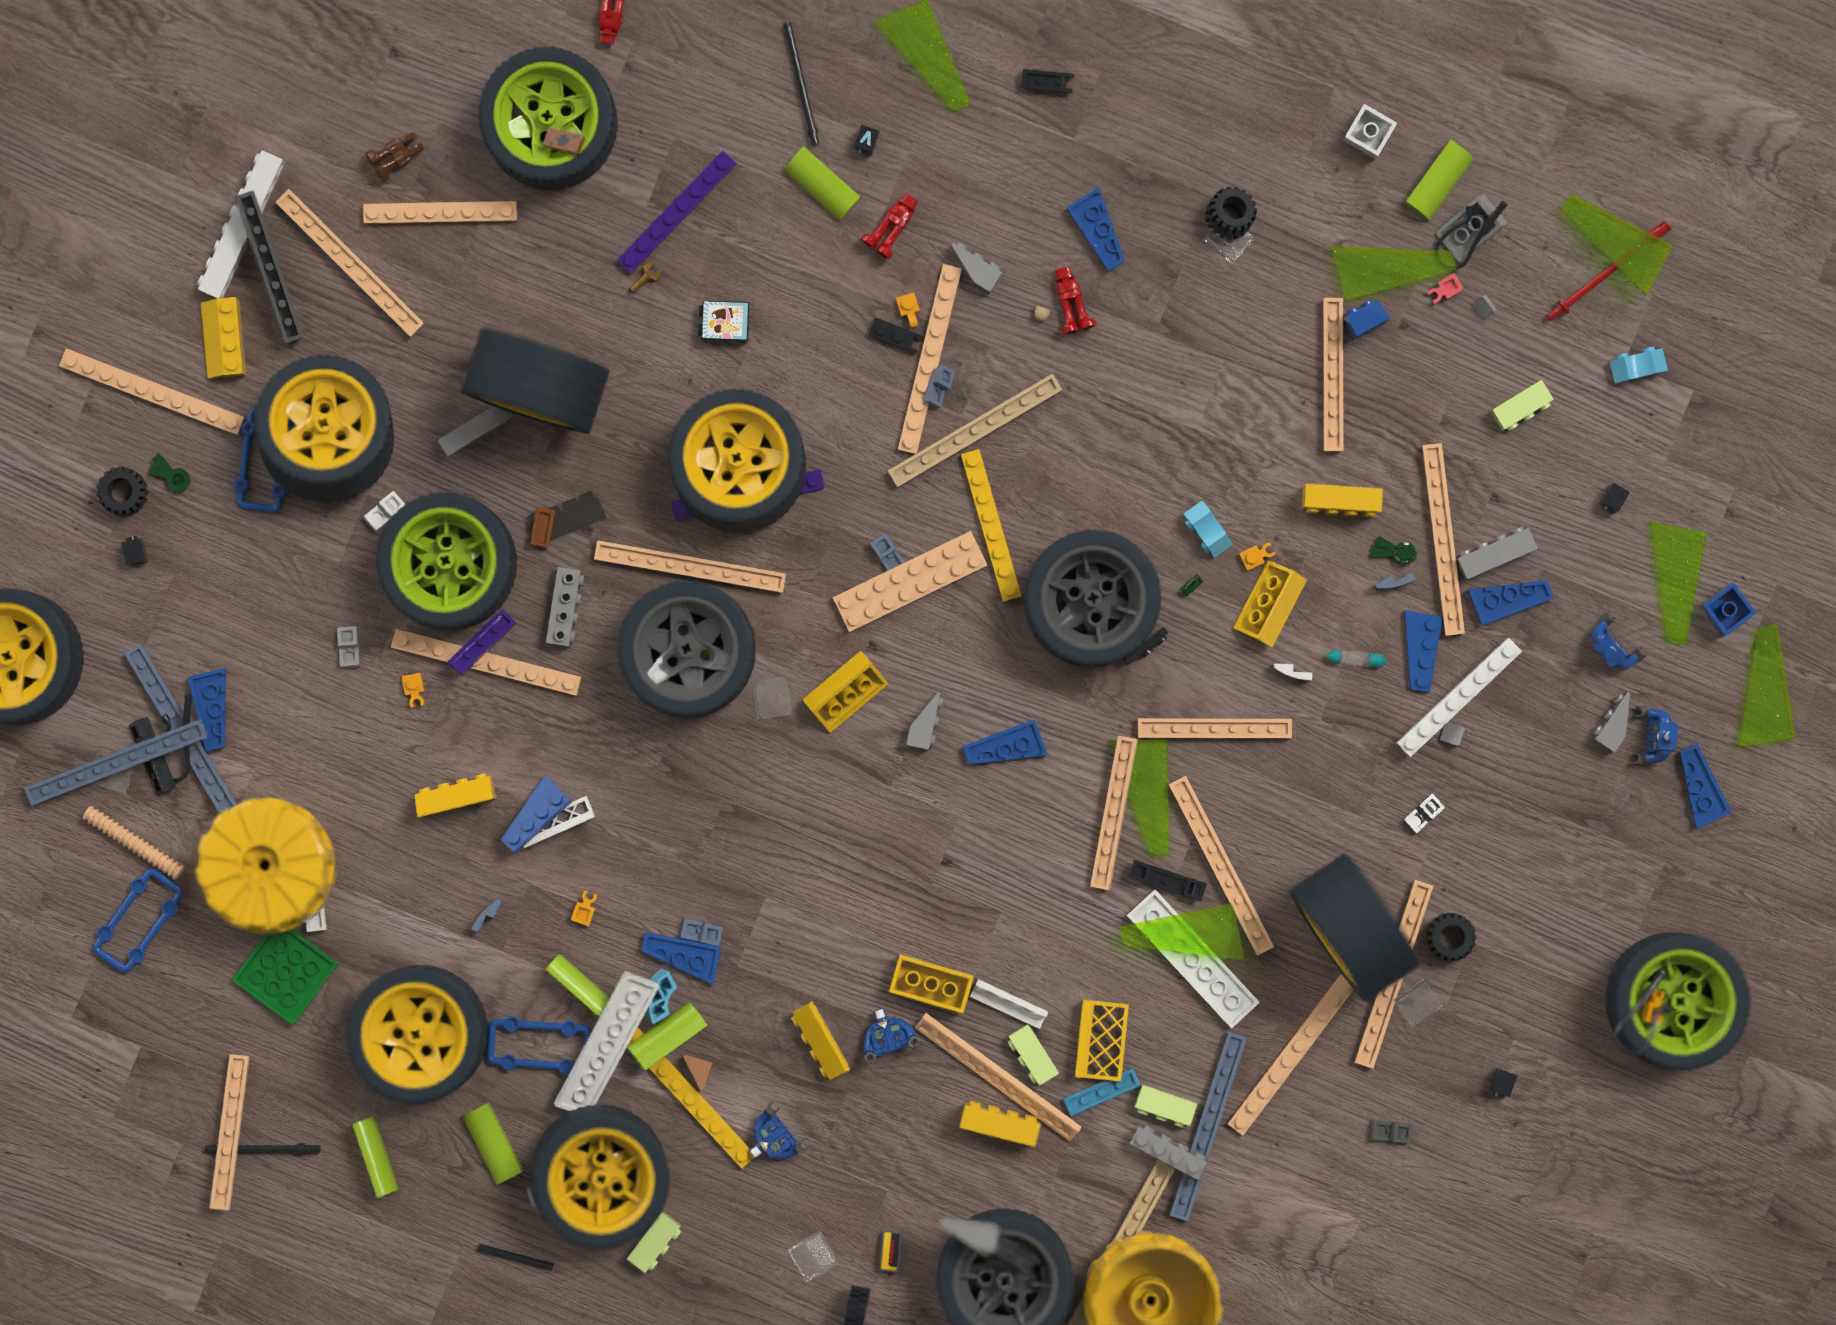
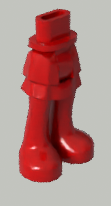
[597,0,624,45]
[861,193,918,260]
[1055,266,1097,335]

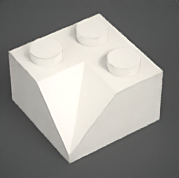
[1343,104,1397,159]

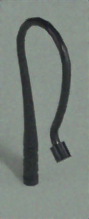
[1435,200,1508,270]
[160,694,193,782]
[1615,969,1670,1055]

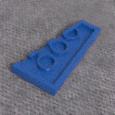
[1067,187,1125,272]
[1468,580,1554,625]
[1404,610,1443,692]
[188,668,226,752]
[963,719,1048,764]
[1679,743,1731,829]
[501,775,572,854]
[642,932,721,985]

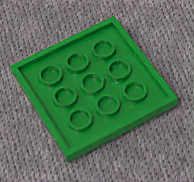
[232,929,340,1026]

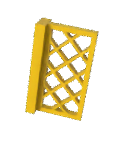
[1075,999,1129,1081]

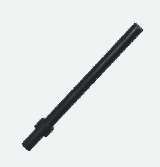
[205,1143,321,1155]

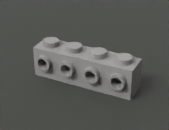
[1456,527,1538,580]
[546,567,584,647]
[1130,1125,1210,1180]

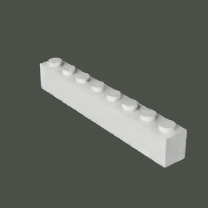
[197,150,285,299]
[1395,638,1522,757]

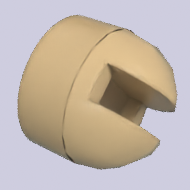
[1034,306,1051,321]

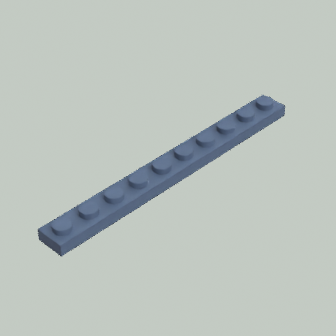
[124,643,238,814]
[24,719,208,806]
[1169,1031,1247,1221]

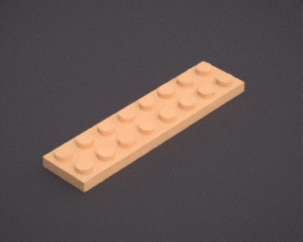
[833,531,987,632]

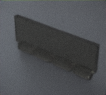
[527,491,606,547]

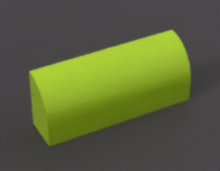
[1404,140,1474,221]
[784,146,861,222]
[546,954,610,1017]
[626,1002,708,1072]
[462,1102,524,1185]
[353,1116,399,1198]

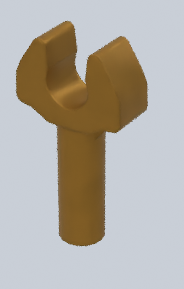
[630,262,662,293]

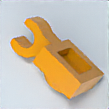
[896,292,920,328]

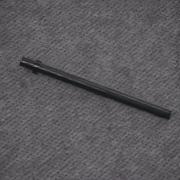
[783,22,820,146]

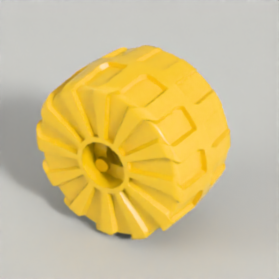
[196,798,337,934]
[1082,1231,1222,1325]

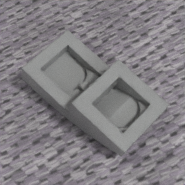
[337,626,360,669]

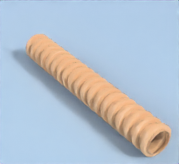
[82,806,184,880]

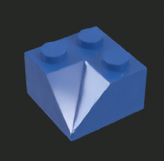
[1343,300,1390,340]
[1702,582,1756,637]

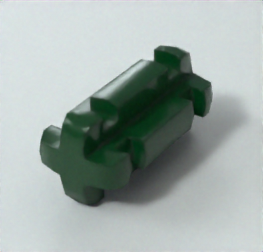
[1181,575,1203,596]

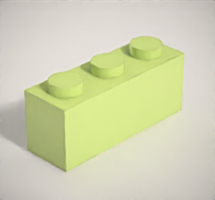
[1490,380,1554,431]
[1007,1024,1059,1086]
[1134,1085,1197,1128]
[627,1211,681,1273]

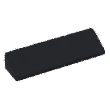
[129,717,176,796]

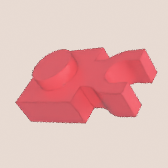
[1427,273,1464,304]

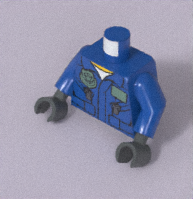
[1591,611,1648,670]
[1632,706,1679,765]
[863,1008,922,1066]
[749,1101,809,1160]

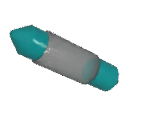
[1326,650,1387,668]

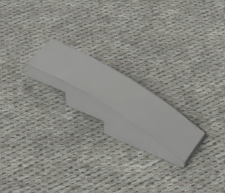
[437,406,514,457]

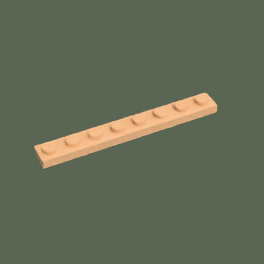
[363,201,517,224]
[1323,298,1343,451]
[1138,718,1292,738]
[1090,735,1138,890]
[210,1054,250,1210]

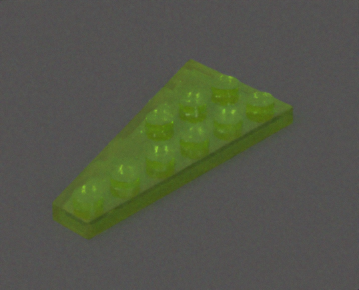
[874,0,971,112]
[1562,193,1674,296]
[1330,245,1457,301]
[1649,521,1707,645]
[1738,624,1796,747]
[1110,739,1169,855]
[1119,903,1245,960]

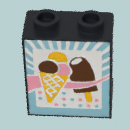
[698,300,750,342]

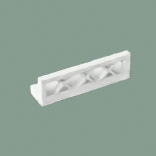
[524,796,596,848]
[970,979,1048,1029]

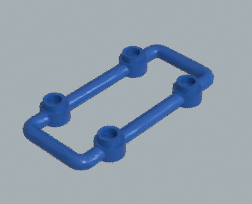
[234,407,293,513]
[93,868,183,973]
[486,1016,592,1074]

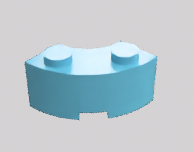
[1610,347,1668,384]
[1184,501,1233,558]
[644,968,677,1024]

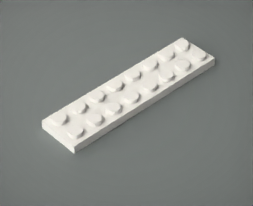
[1127,889,1260,1029]
[554,971,659,1111]

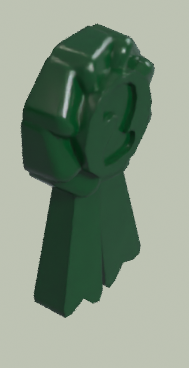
[148,453,191,492]
[1370,536,1417,565]

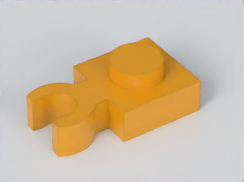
[1239,543,1275,571]
[401,673,425,708]
[571,890,597,926]
[1642,989,1664,1024]

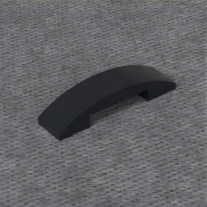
[1128,860,1207,902]

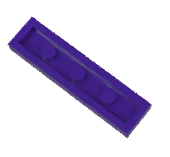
[448,609,516,676]

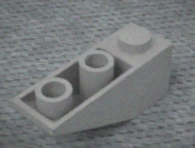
[951,242,1002,294]
[1593,692,1630,753]
[906,693,943,750]

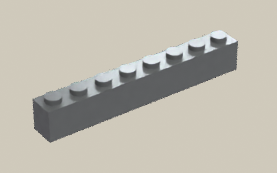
[234,190,303,343]

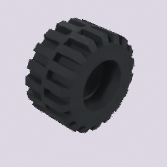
[1205,187,1257,240]
[96,467,148,516]
[1426,913,1477,961]

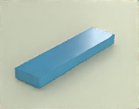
[1063,1068,1141,1117]

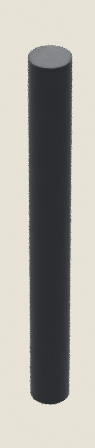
[478,1244,554,1271]

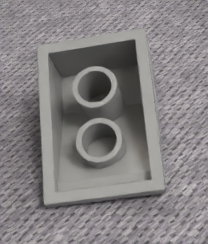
[1435,194,1508,262]
[939,1217,999,1254]

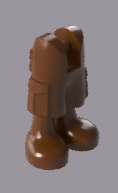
[365,132,424,183]

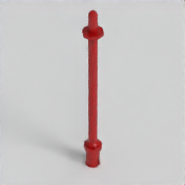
[1547,220,1671,321]

